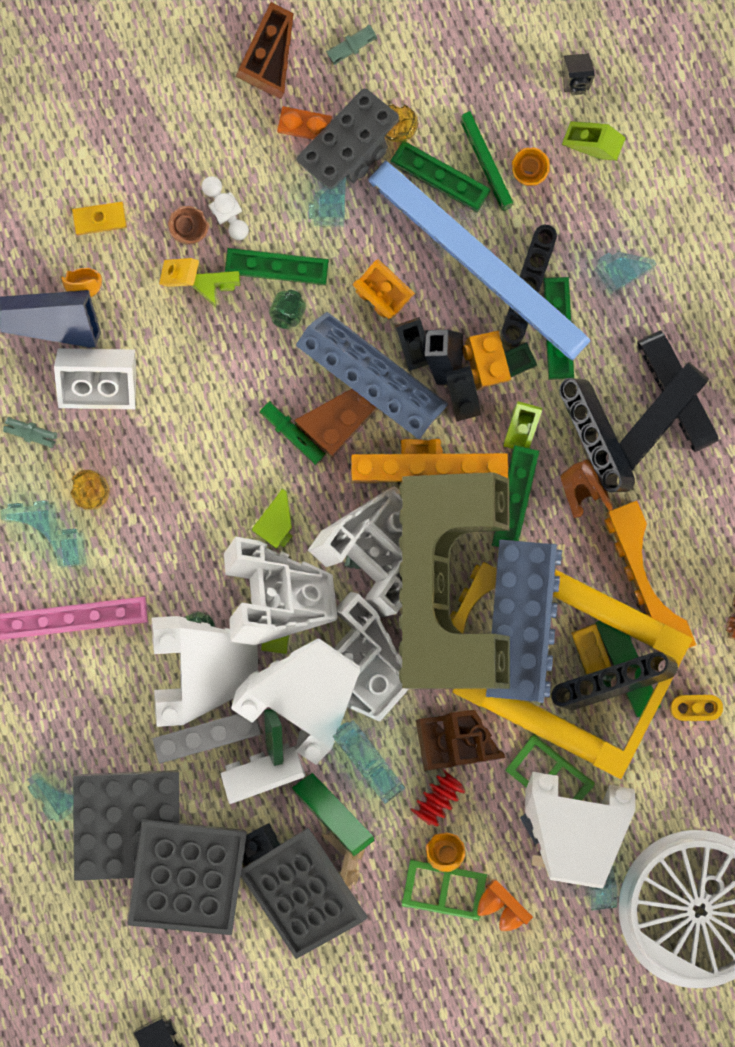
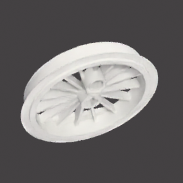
[619,830,735,988]

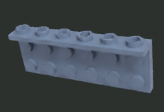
[296,312,448,439]
[486,540,562,703]

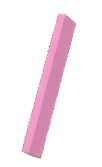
[0,597,148,640]

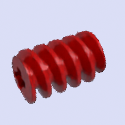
[410,768,466,827]

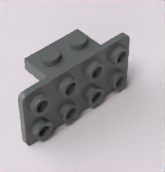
[297,89,400,190]

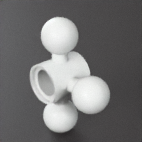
[202,176,249,240]

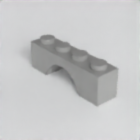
[152,714,262,764]

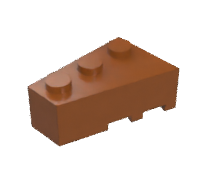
[235,2,294,99]
[294,389,378,458]

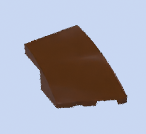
[415,710,505,772]

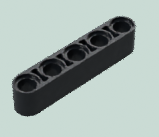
[500,224,557,347]
[637,330,719,453]
[607,362,709,470]
[559,378,635,492]
[551,652,678,710]

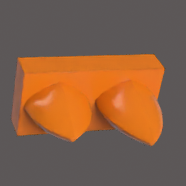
[277,106,332,140]
[477,879,533,931]

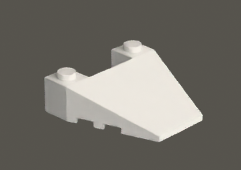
[308,486,402,618]
[224,537,338,645]
[334,592,409,722]
[152,616,258,727]
[231,638,361,765]
[525,772,635,889]

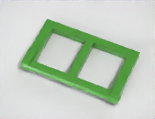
[505,734,595,801]
[401,860,487,921]

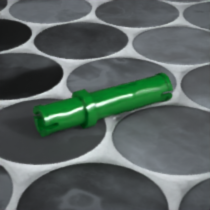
[259,401,326,465]

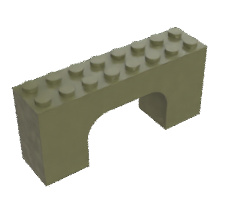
[399,472,510,690]

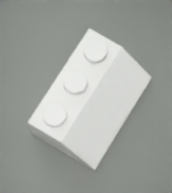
[54,348,136,409]
[221,743,306,804]

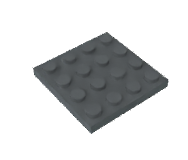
[73,770,180,881]
[127,819,247,935]
[241,828,368,959]

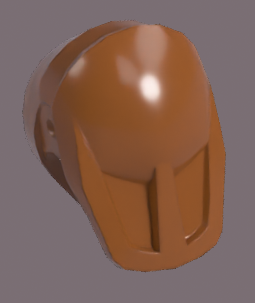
[560,459,613,518]

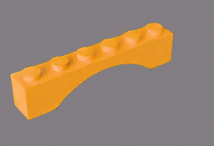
[351,453,508,484]
[604,500,697,652]

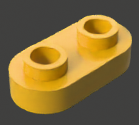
[670,695,723,721]

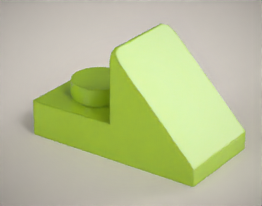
[192,271,241,308]
[503,401,542,449]

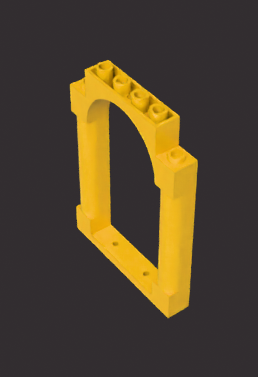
[450,562,693,779]

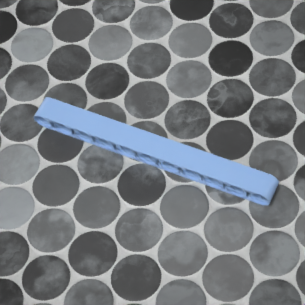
[368,161,590,361]

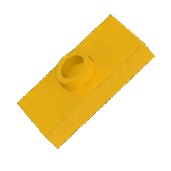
[72,201,127,235]
[159,258,199,287]
[571,624,611,675]

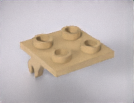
[322,826,365,889]

